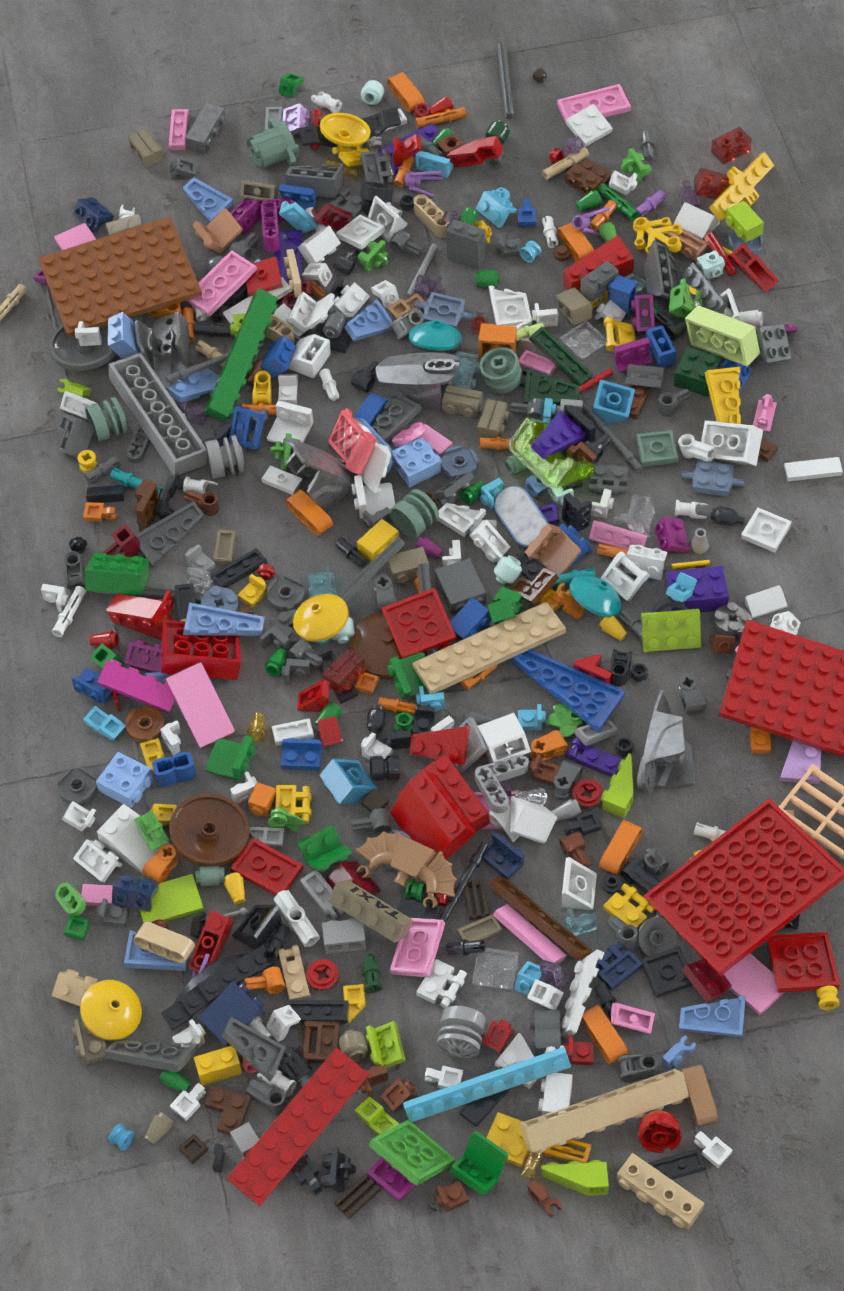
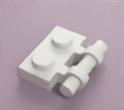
[416,959,467,1008]

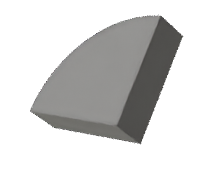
[518,337,536,353]

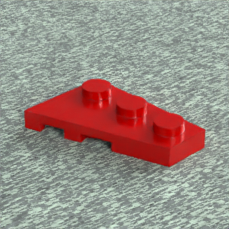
[409,725,470,765]

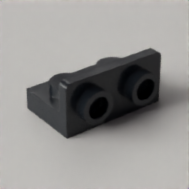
[562,493,592,531]

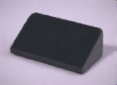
[86,485,124,503]

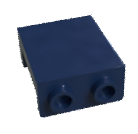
[198,981,266,1047]

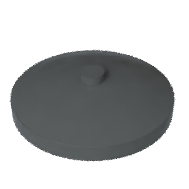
[49,324,117,371]

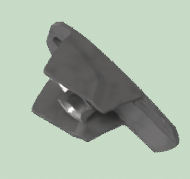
[285,438,356,513]
[637,690,695,795]

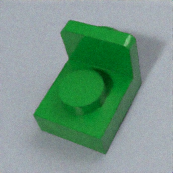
[279,73,304,98]

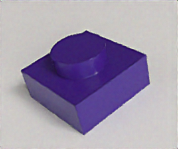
[539,503,560,525]

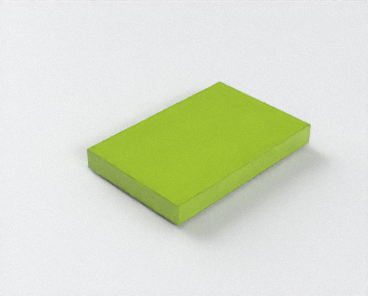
[140,874,204,925]

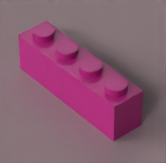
[97,659,175,714]

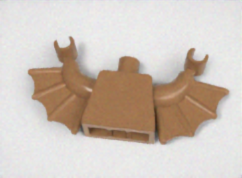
[355,832,457,908]

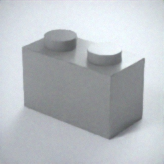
[322,918,366,954]

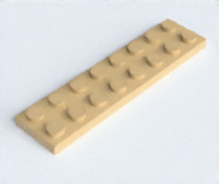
[412,602,566,694]

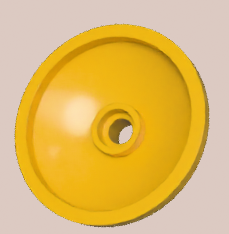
[320,113,370,147]
[293,594,349,642]
[80,980,142,1041]

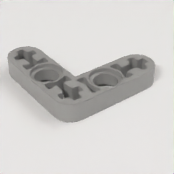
[475,755,529,813]

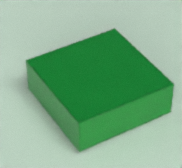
[63,915,91,941]

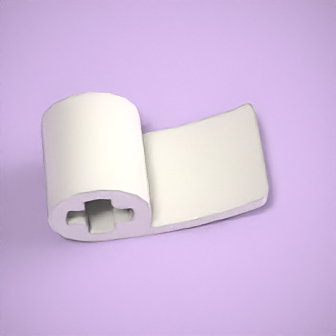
[489,806,519,843]

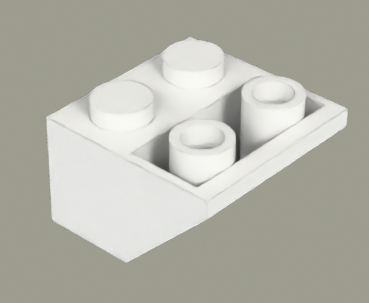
[288,334,331,379]
[478,713,531,763]

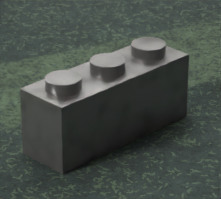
[185,103,227,154]

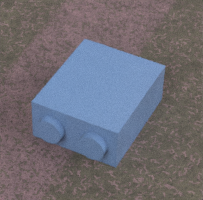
[108,312,141,359]

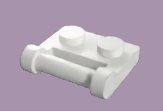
[601,551,649,601]

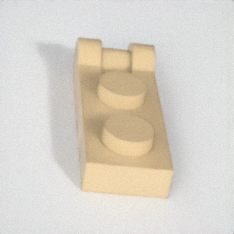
[278,945,310,1000]

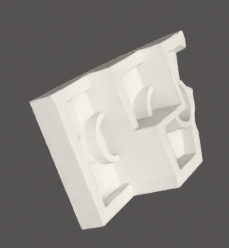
[357,443,391,495]

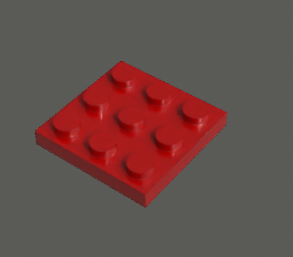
[381,588,456,659]
[766,932,840,993]

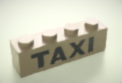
[328,879,413,943]

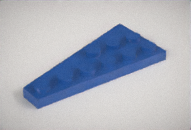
[513,649,626,733]

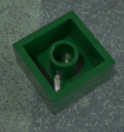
[674,346,721,397]

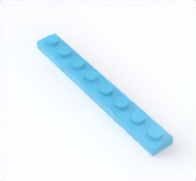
[403,1047,571,1122]

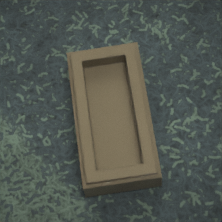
[213,530,237,565]
[457,914,503,941]

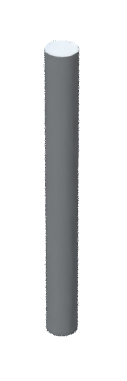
[406,244,438,298]

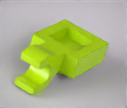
[57,378,91,397]

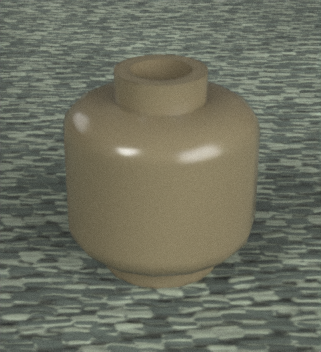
[338,1030,369,1062]

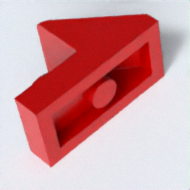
[393,134,422,166]
[574,654,612,685]
[297,679,329,712]

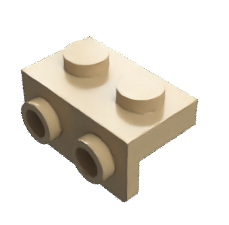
[52,969,98,1006]

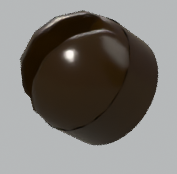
[532,68,547,83]

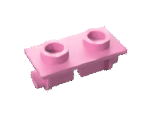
[753,394,777,432]

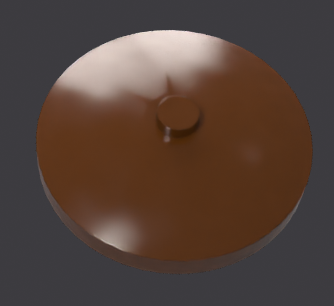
[350,612,426,679]
[169,794,250,867]

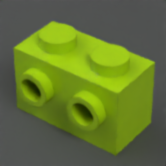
[725,201,764,243]

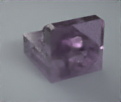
[539,960,571,990]

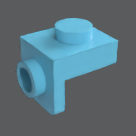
[666,572,697,602]
[416,686,445,712]

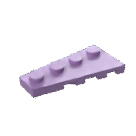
[780,741,821,784]

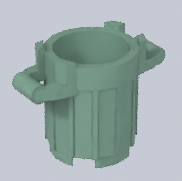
[246,116,300,168]

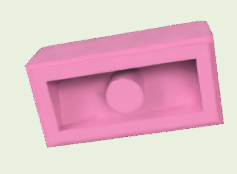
[611,1003,655,1034]

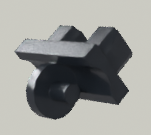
[320,1147,356,1193]

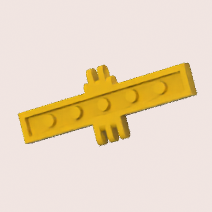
[709,152,774,221]

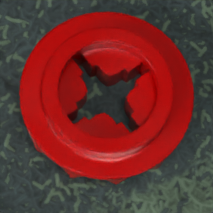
[572,779,604,808]
[306,959,339,991]

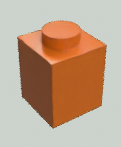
[248,782,276,817]

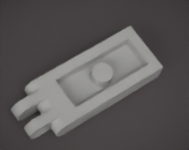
[300,870,344,919]

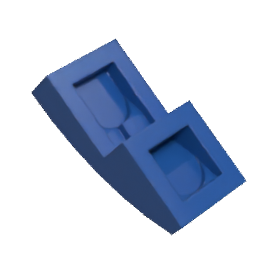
[354,393,388,426]

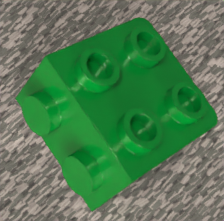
[387,652,428,700]
[205,735,256,782]
[449,1131,508,1197]

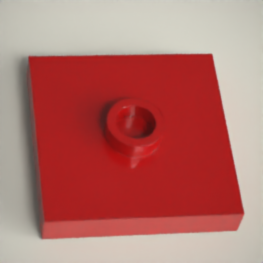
[246,257,283,297]

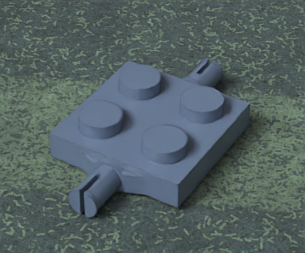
[414,292,474,329]
[681,460,745,497]

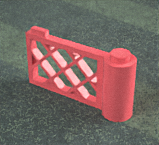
[328,408,377,474]

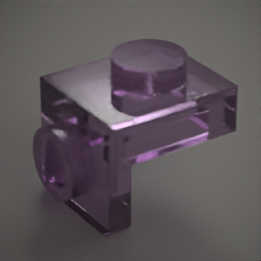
[414,274,443,298]

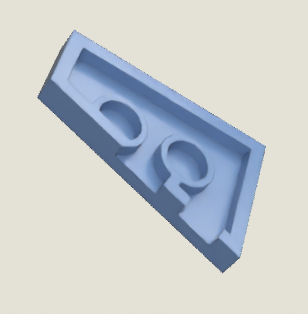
[183,177,234,222]
[124,930,188,971]

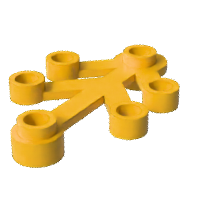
[633,217,683,255]

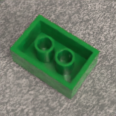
[85,553,149,595]

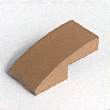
[388,293,426,319]

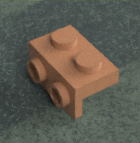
[668,229,708,261]

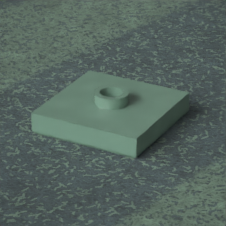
[636,430,679,467]

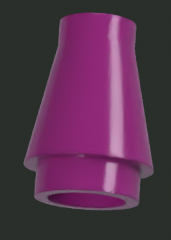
[414,536,444,559]

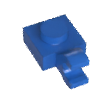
[518,199,536,226]

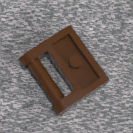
[301,1020,340,1064]

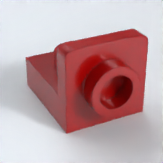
[482,1019,515,1053]
[564,1037,594,1065]

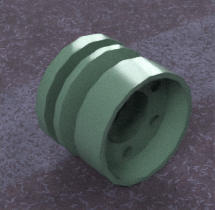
[85,397,128,442]
[389,489,439,539]

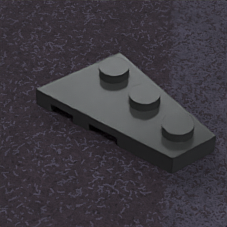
[222,1017,286,1081]

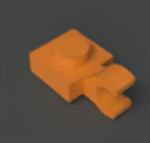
[83,502,118,522]
[551,590,585,620]

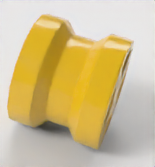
[77,450,97,473]
[816,986,840,1010]

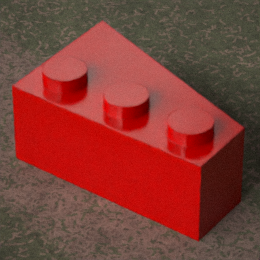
[106,594,174,640]

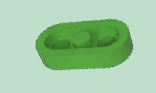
[55,882,86,916]

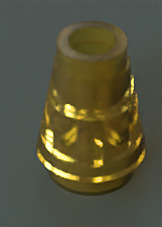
[247,712,267,741]

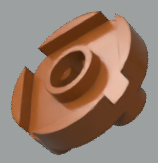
[126,706,165,743]

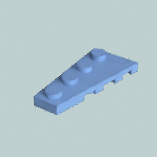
[183,603,265,636]

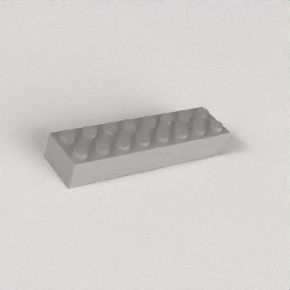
[109,353,208,475]

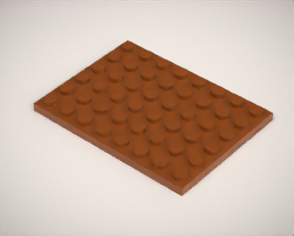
[38,216,202,338]

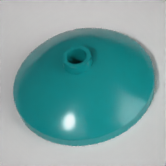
[409,320,463,350]
[570,575,622,617]

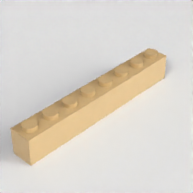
[519,1069,689,1153]

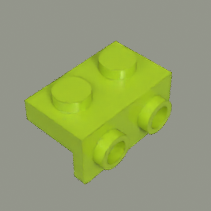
[366,1021,406,1069]

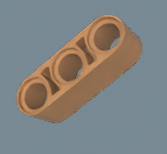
[680,1065,718,1126]

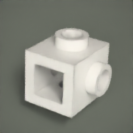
[770,611,801,635]

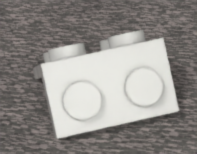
[288,292,335,333]
[351,475,395,519]

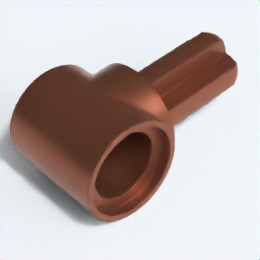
[184,491,219,516]
[559,831,590,867]

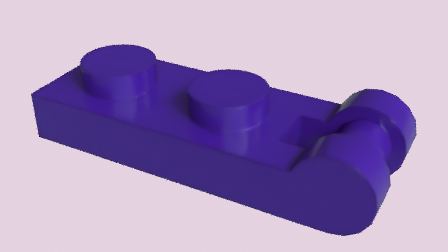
[565,738,622,777]

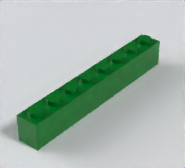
[204,288,278,423]

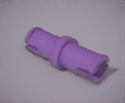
[635,190,666,217]

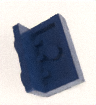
[73,197,114,232]
[482,832,524,880]
[112,875,159,912]

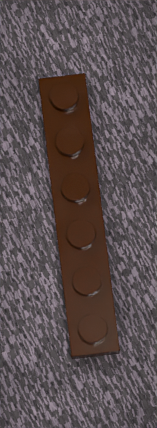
[488,876,592,961]

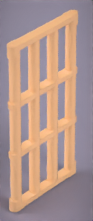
[778,764,844,860]

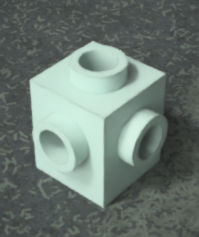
[696,251,725,280]

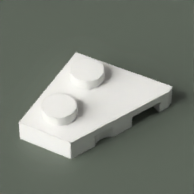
[437,503,486,537]
[495,1033,537,1089]

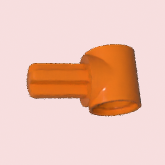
[244,967,286,994]

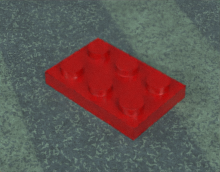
[230,838,303,896]

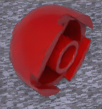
[638,1110,682,1153]

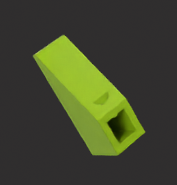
[601,754,633,818]
[541,1160,609,1196]

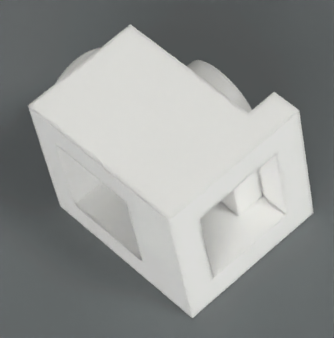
[527,979,563,1010]

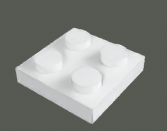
[565,104,613,147]
[336,215,385,250]
[741,508,791,553]

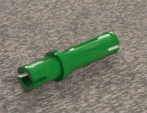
[597,183,639,221]

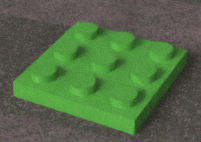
[368,1120,456,1186]

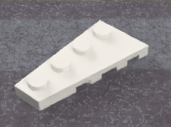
[560,949,604,1039]

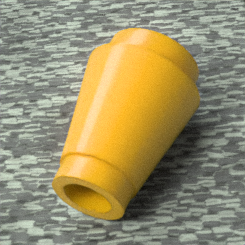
[599,616,628,642]
[224,873,246,904]

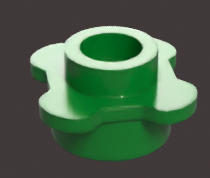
[394,712,414,731]

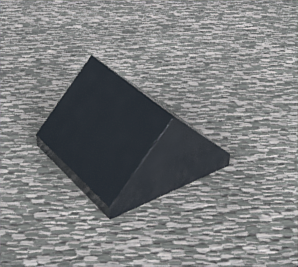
[232,905,282,950]

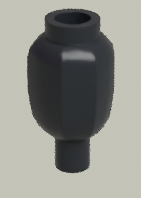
[710,506,745,526]
[367,705,386,740]

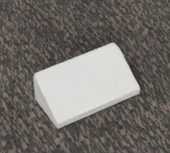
[745,585,787,619]

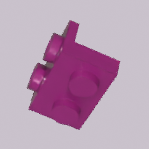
[655,516,690,554]
[367,1157,415,1203]

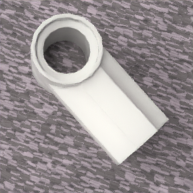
[678,434,716,462]

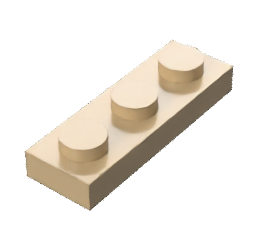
[284,249,302,297]

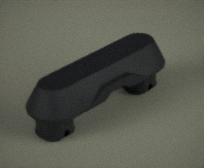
[154,474,185,519]

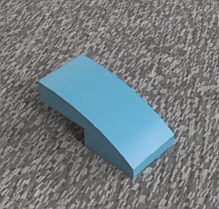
[83,706,126,741]

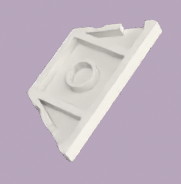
[489,286,532,330]

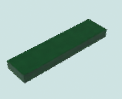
[529,326,593,386]

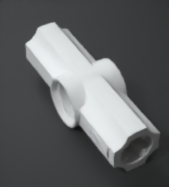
[274,890,320,947]

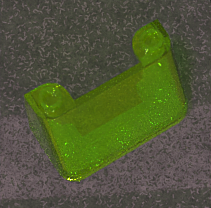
[509,417,596,489]

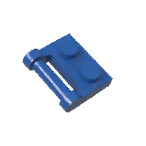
[228,406,267,450]

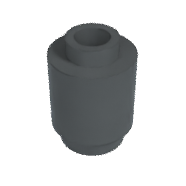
[323,311,346,338]

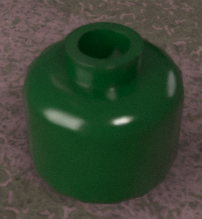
[485,120,510,145]

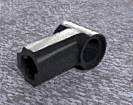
[620,857,662,893]

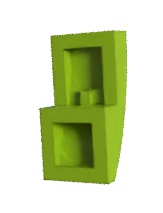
[354,1096,399,1135]

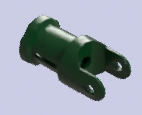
[361,953,383,993]

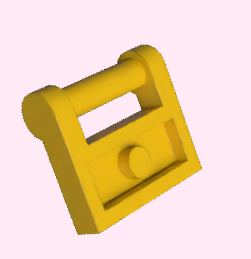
[603,317,635,352]

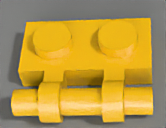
[332,145,369,167]
[275,785,312,824]
[603,883,656,930]

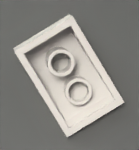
[701,421,763,466]
[97,804,168,875]

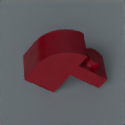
[102,523,140,557]

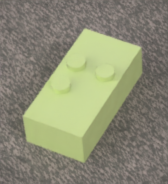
[685,306,760,366]

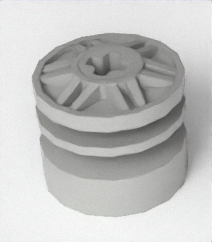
[205,435,244,479]
[436,1006,486,1058]

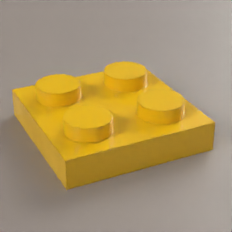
[487,1112,529,1168]

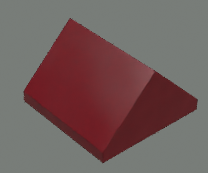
[326,861,381,896]

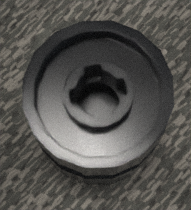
[370,755,400,781]

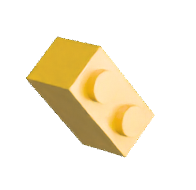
[357,519,399,562]
[194,1046,242,1086]

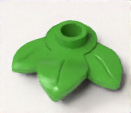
[546,704,584,738]
[268,808,305,832]

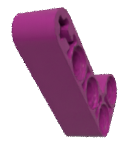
[261,198,294,252]

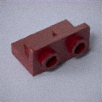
[311,203,353,231]
[682,958,732,1003]

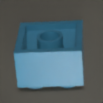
[320,759,378,805]

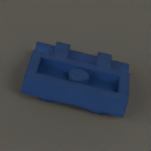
[595,942,643,991]

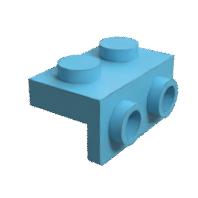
[475,190,517,228]
[279,201,318,234]

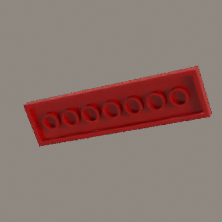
[226,1047,369,1207]

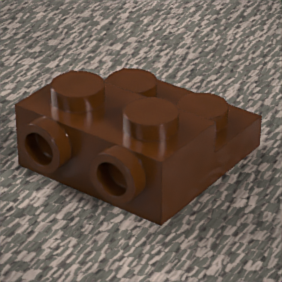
[565,158,613,194]
[134,480,159,532]

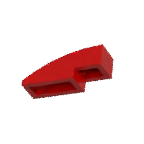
[447,136,503,167]
[728,243,779,293]

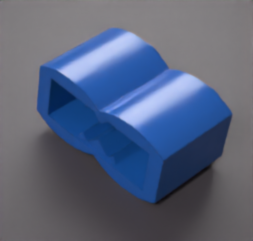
[152,752,196,787]

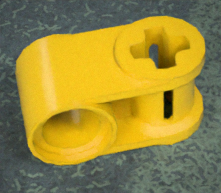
[252,371,272,405]

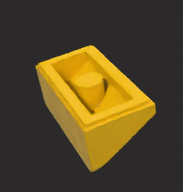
[670,560,710,571]

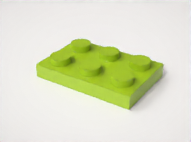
[641,609,701,652]

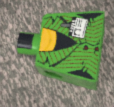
[669,278,703,321]

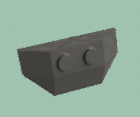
[644,241,681,300]

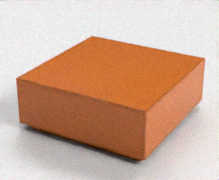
[355,672,380,695]

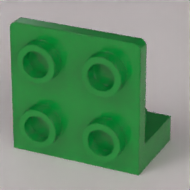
[297,825,352,871]

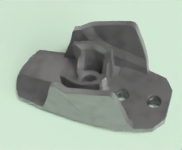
[135,312,190,390]
[376,352,461,412]

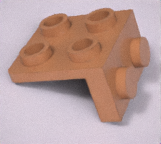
[192,209,242,254]
[525,524,581,575]

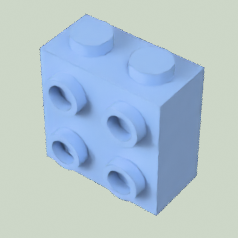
[391,437,442,488]
[96,752,153,808]

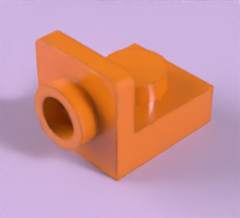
[750,727,771,754]

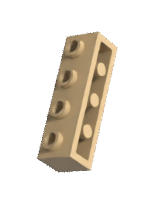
[617,1153,704,1230]

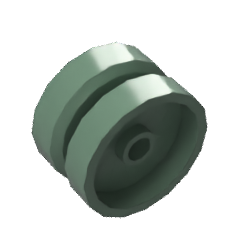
[479,347,523,394]

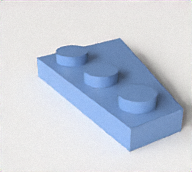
[344,299,393,341]
[168,368,219,403]
[679,995,746,1038]

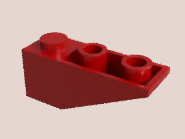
[188,911,235,972]

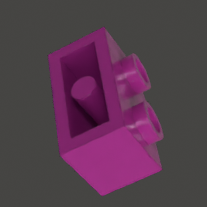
[631,294,655,332]

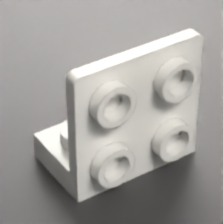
[267,400,313,445]

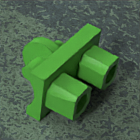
[621,148,652,182]
[358,240,388,273]
[270,433,301,471]
[134,810,170,852]

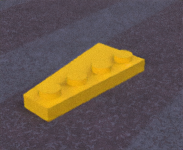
[705,367,741,424]

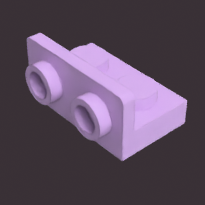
[283,103,310,135]

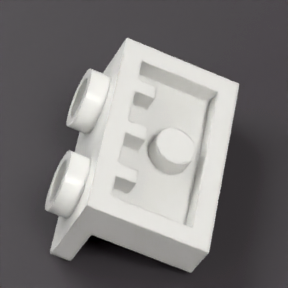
[73,839,123,883]

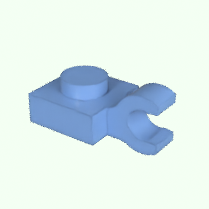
[662,1036,696,1071]

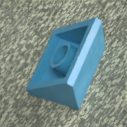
[592,379,635,425]

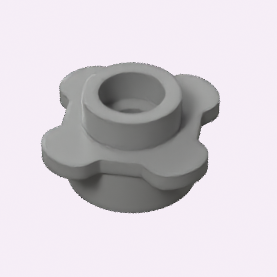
[366,136,382,151]

